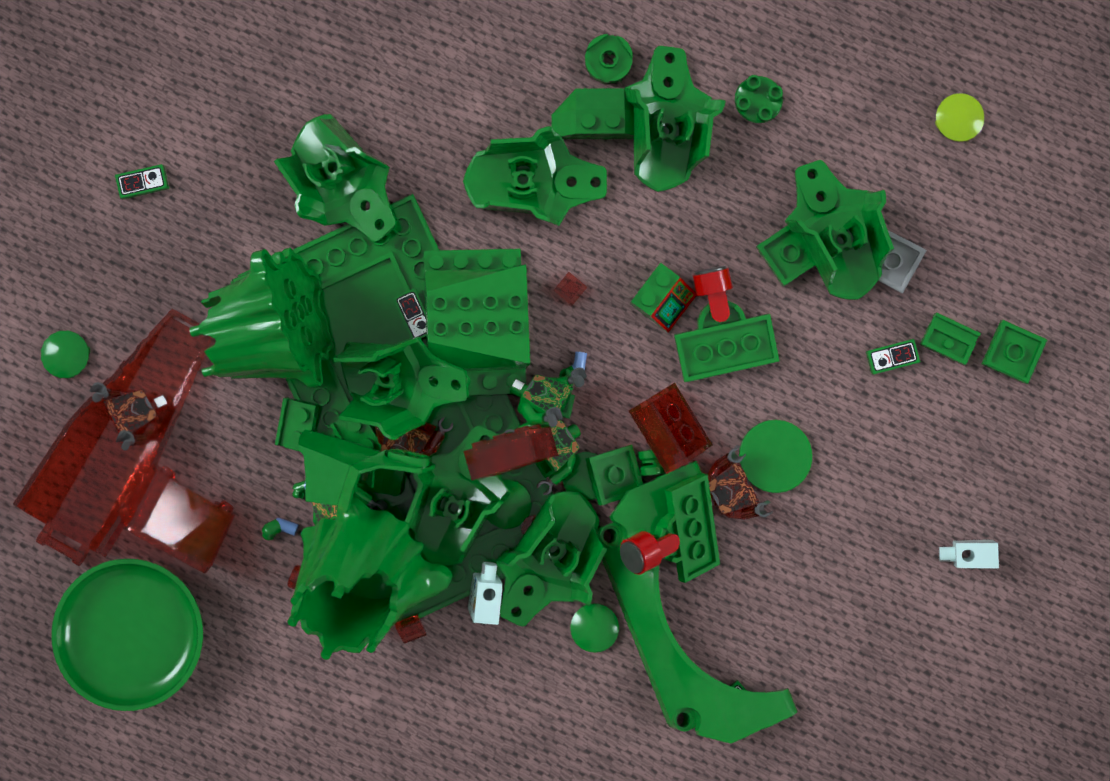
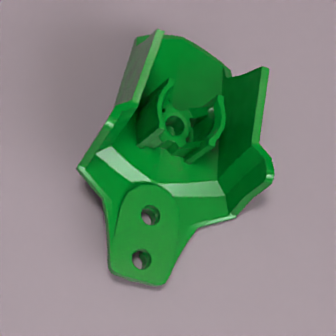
[625,46,726,192]
[274,114,397,241]
[463,126,607,226]
[785,160,894,300]
[333,337,470,440]
[405,426,512,565]
[298,429,436,514]
[496,491,607,627]

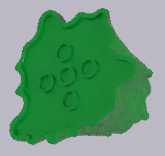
[190,248,334,388]
[287,497,452,660]

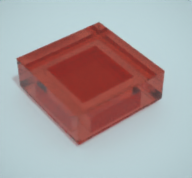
[553,272,587,306]
[395,615,427,644]

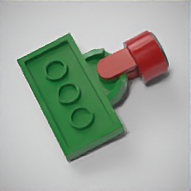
[674,266,780,382]
[620,473,720,583]

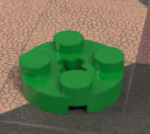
[585,34,633,84]

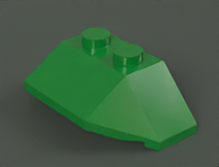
[552,88,634,139]

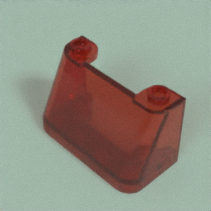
[117,463,235,573]

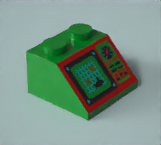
[630,263,697,333]

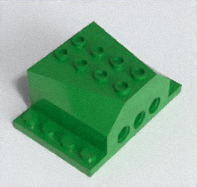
[423,249,530,396]

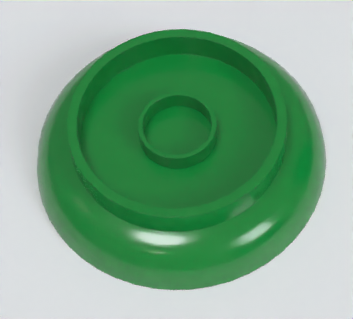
[51,559,204,711]

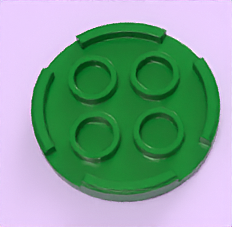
[739,420,812,493]

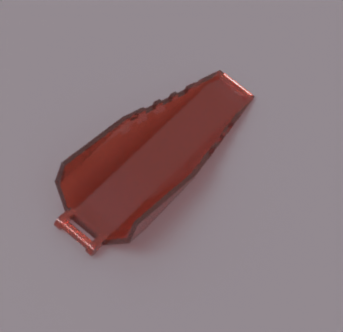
[13,309,213,566]

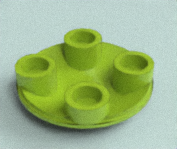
[935,93,984,142]

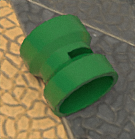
[638,449,665,476]

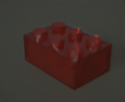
[628,382,713,474]
[463,424,559,480]

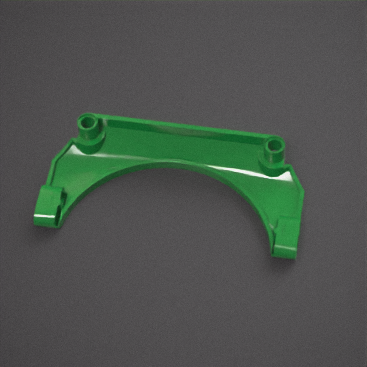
[598,461,798,744]

